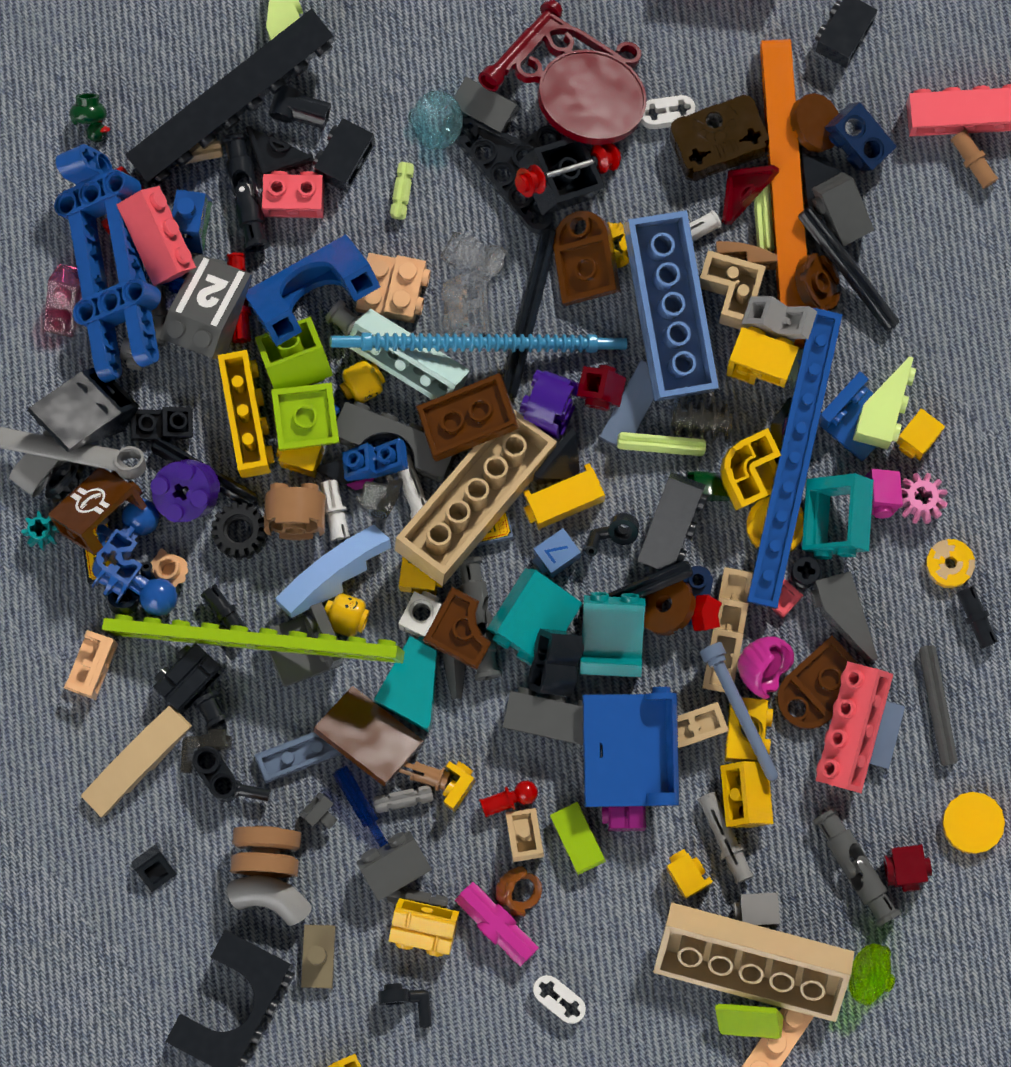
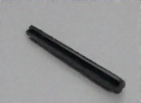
[503,228,556,398]

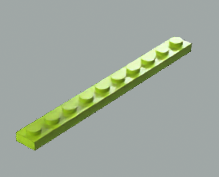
[102,614,405,664]

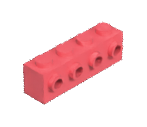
[815,661,893,793]

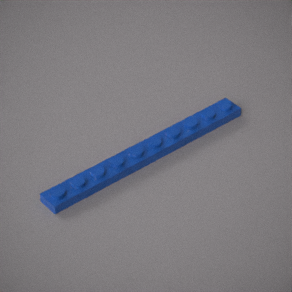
[746,308,843,609]

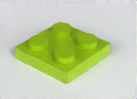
[271,382,339,451]

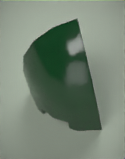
[687,471,731,501]

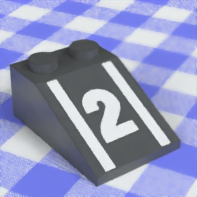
[159,254,253,359]

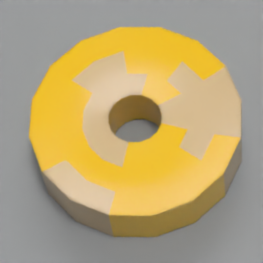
[926,539,975,588]

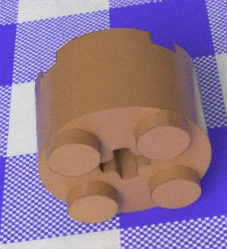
[264,483,326,540]

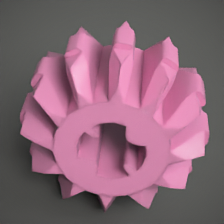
[900,473,947,524]

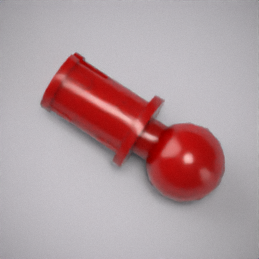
[479,780,538,818]

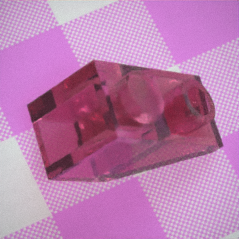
[44,264,82,338]

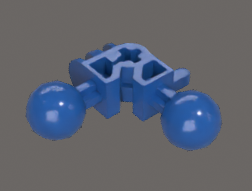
[92,498,178,616]

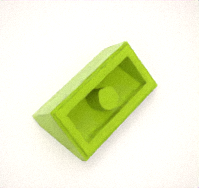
[715,1003,784,1039]

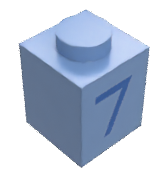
[532,528,581,578]

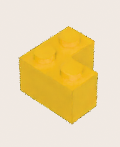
[726,327,799,388]

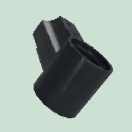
[268,86,331,129]

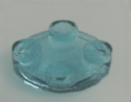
[408,90,463,149]

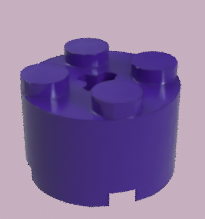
[520,370,579,439]
[150,459,220,522]

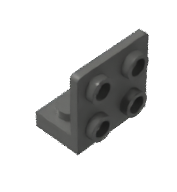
[268,602,344,687]

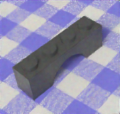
[337,401,457,484]

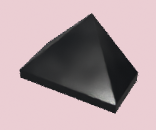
[800,154,842,214]
[534,428,580,485]

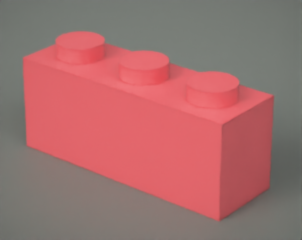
[116,186,196,286]

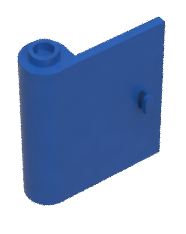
[582,687,680,807]

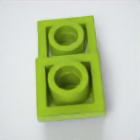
[550,802,606,875]

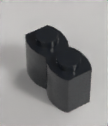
[528,628,584,696]

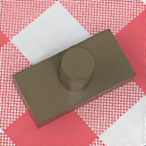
[301,924,336,989]

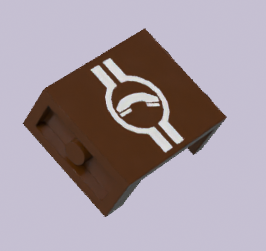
[47,468,147,555]

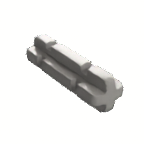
[373,785,434,813]

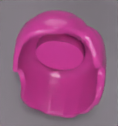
[737,637,794,699]

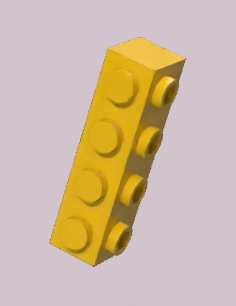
[217,350,275,478]

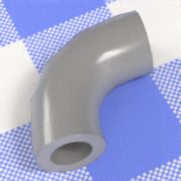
[227,875,312,926]

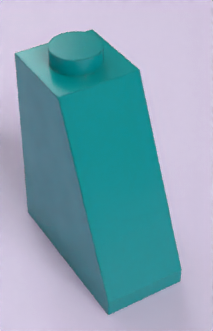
[374,636,438,733]

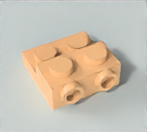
[355,253,431,323]

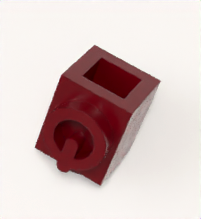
[577,365,626,411]
[883,844,932,892]

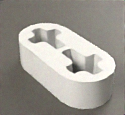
[641,95,695,129]
[533,975,586,1024]

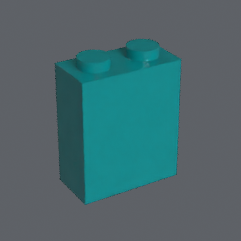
[486,568,583,665]

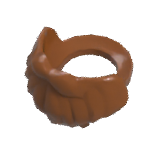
[495,866,542,917]

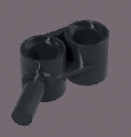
[192,746,271,802]

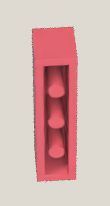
[906,84,1011,137]

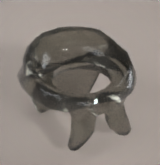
[356,474,404,520]

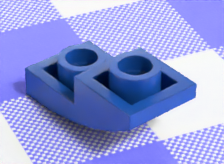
[342,438,408,481]

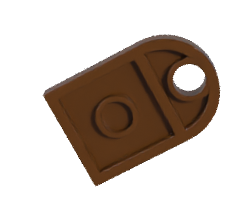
[553,211,621,306]
[777,636,859,730]

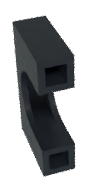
[165,930,295,1067]

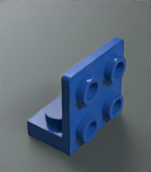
[818,371,901,461]

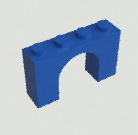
[246,234,381,346]

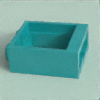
[802,473,874,560]

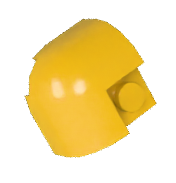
[720,428,781,511]

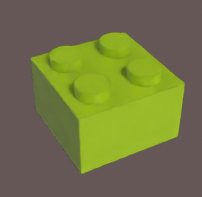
[255,316,333,389]

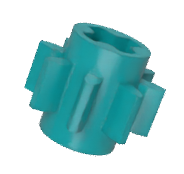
[21,511,59,551]

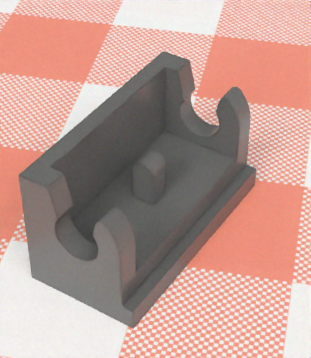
[450,77,520,134]

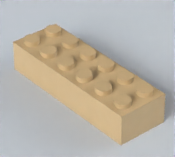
[395,410,557,586]
[653,902,854,1022]

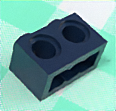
[825,102,897,172]

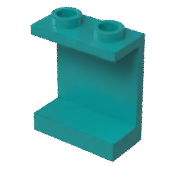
[580,592,646,677]

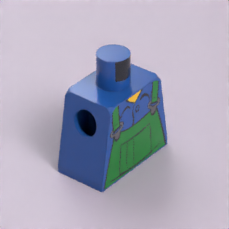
[172,190,212,254]

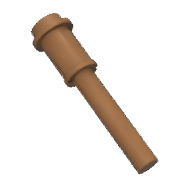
[399,761,451,792]

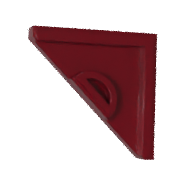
[722,165,779,225]

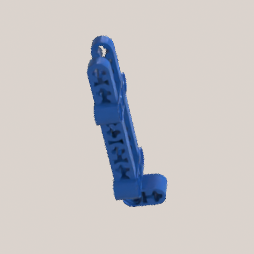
[54,144,161,383]

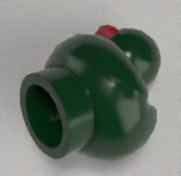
[69,93,110,143]

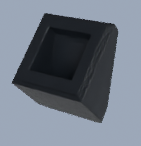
[131,845,177,892]

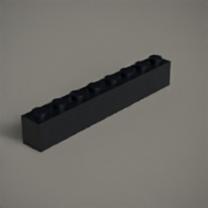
[125,8,334,186]

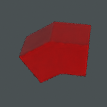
[692,594,722,631]

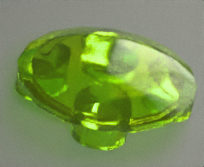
[849,943,895,1006]

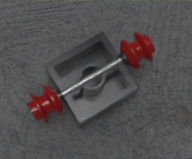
[515,138,621,215]

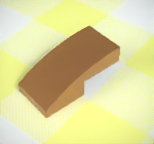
[715,241,778,270]

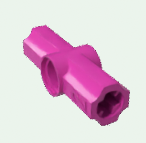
[454,882,539,967]

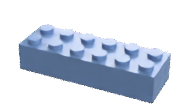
[623,210,719,402]

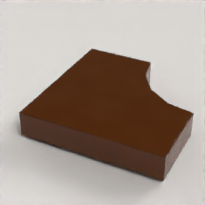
[423,587,492,670]

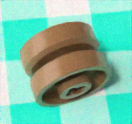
[230,826,301,878]

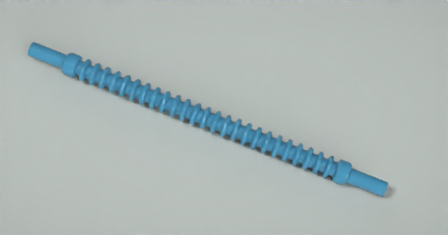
[330,332,627,353]

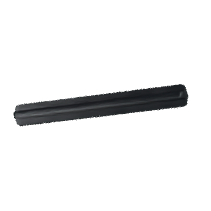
[798,206,899,331]

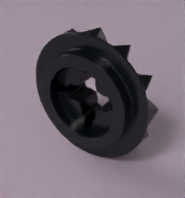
[45,462,84,503]

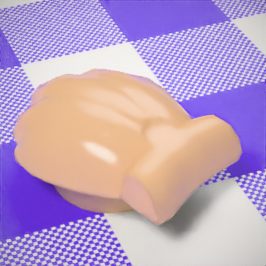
[150,548,188,587]

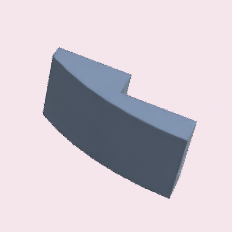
[869,701,905,769]

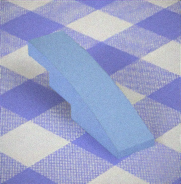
[275,524,391,618]

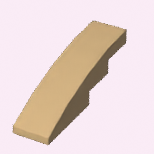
[702,567,753,693]
[81,705,192,818]

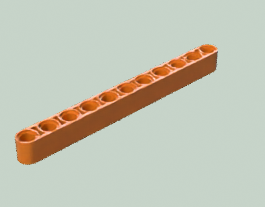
[760,39,807,349]

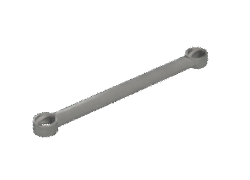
[0,427,146,479]

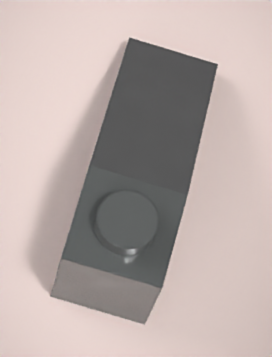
[810,571,878,664]

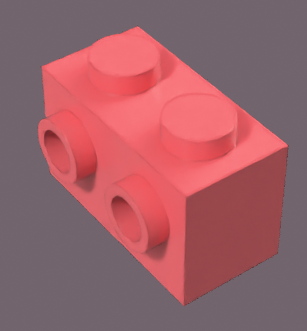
[262,171,325,218]

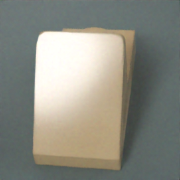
[505,808,544,862]

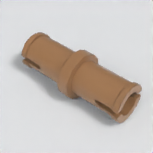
[951,130,999,189]

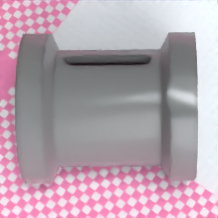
[325,300,362,336]

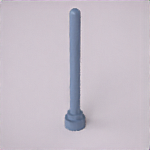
[699,642,778,781]

